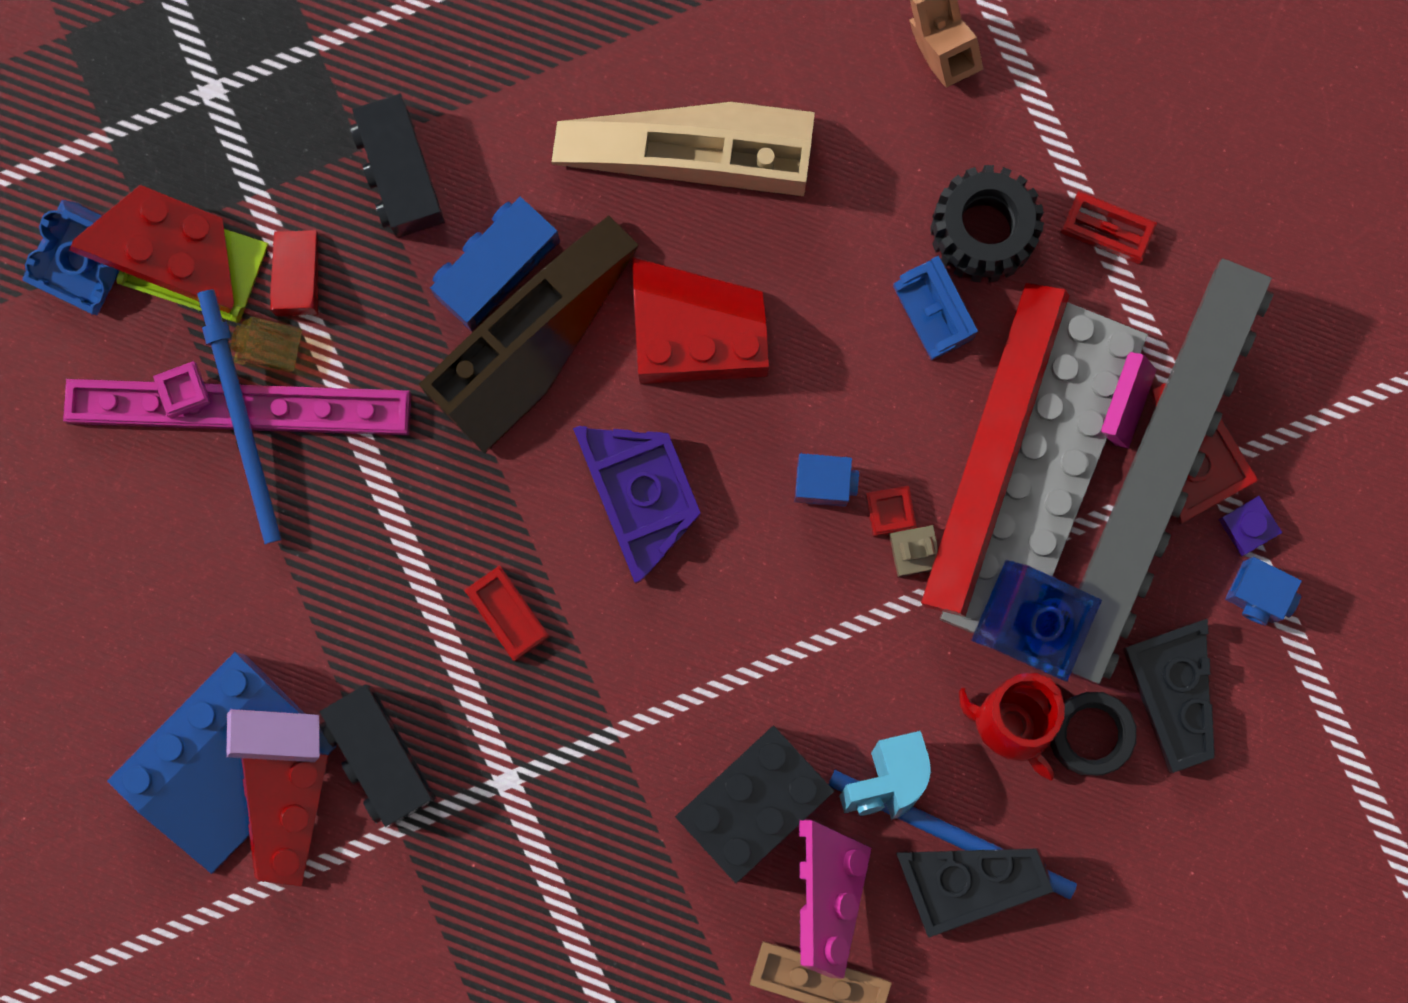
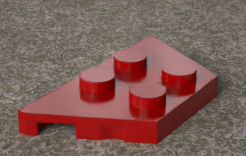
[69,185,234,313]

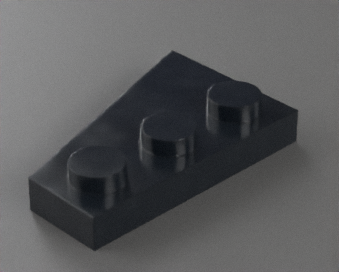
[1123,618,1215,773]
[896,848,1055,938]

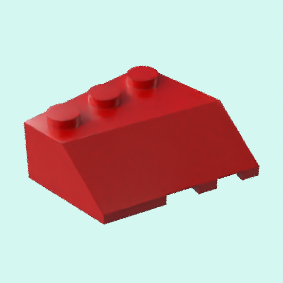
[633,257,769,384]

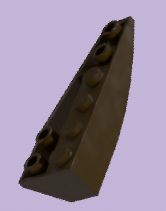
[418,216,639,454]

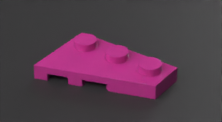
[799,820,872,979]

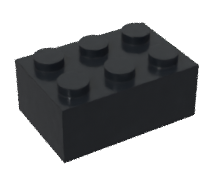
[675,725,834,884]

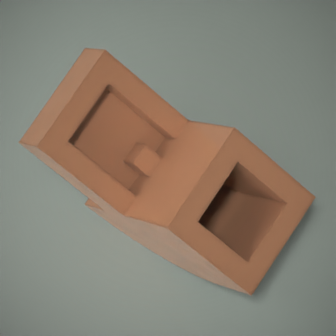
[909,0,983,87]

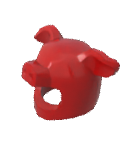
[959,673,1065,781]

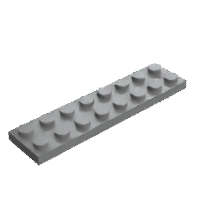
[939,302,1148,653]

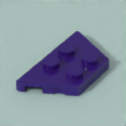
[573,426,701,584]

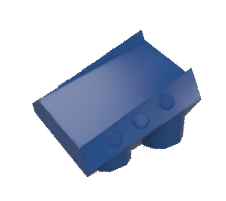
[22,199,119,315]

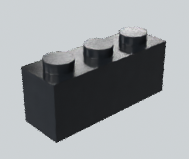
[349,93,445,238]
[319,684,437,827]

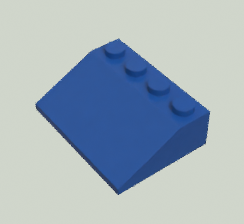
[107,652,337,874]

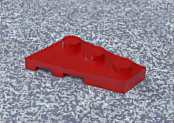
[1151,383,1258,524]
[242,752,328,887]

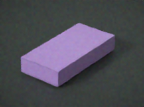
[227,709,319,762]

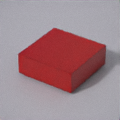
[865,486,917,537]

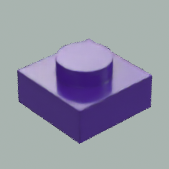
[1218,496,1282,556]

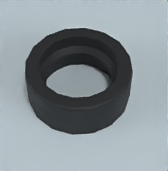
[1050,692,1136,776]

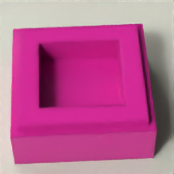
[153,361,211,418]

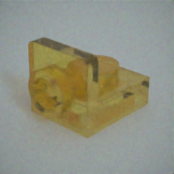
[230,317,302,373]

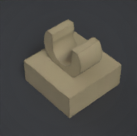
[889,525,938,577]

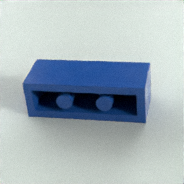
[430,196,560,332]

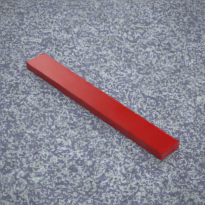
[921,283,1070,617]

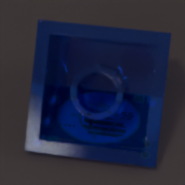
[971,560,1102,682]

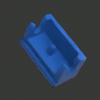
[893,255,978,361]

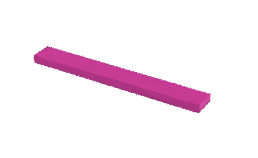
[63,379,411,435]

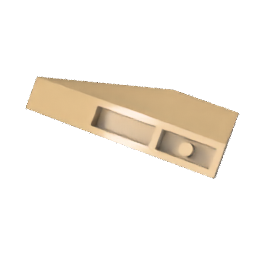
[552,102,815,196]

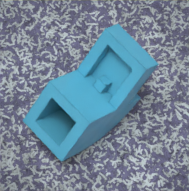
[839,731,931,820]

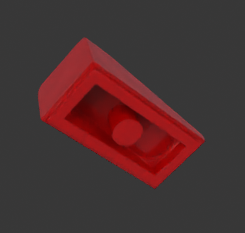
[270,230,318,316]

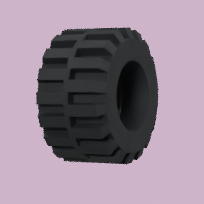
[930,165,1044,283]

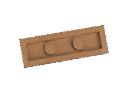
[750,940,891,1003]

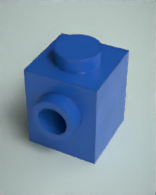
[794,453,859,507]
[1225,557,1302,625]

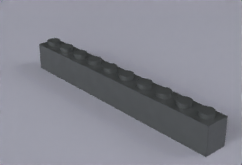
[1048,258,1274,684]

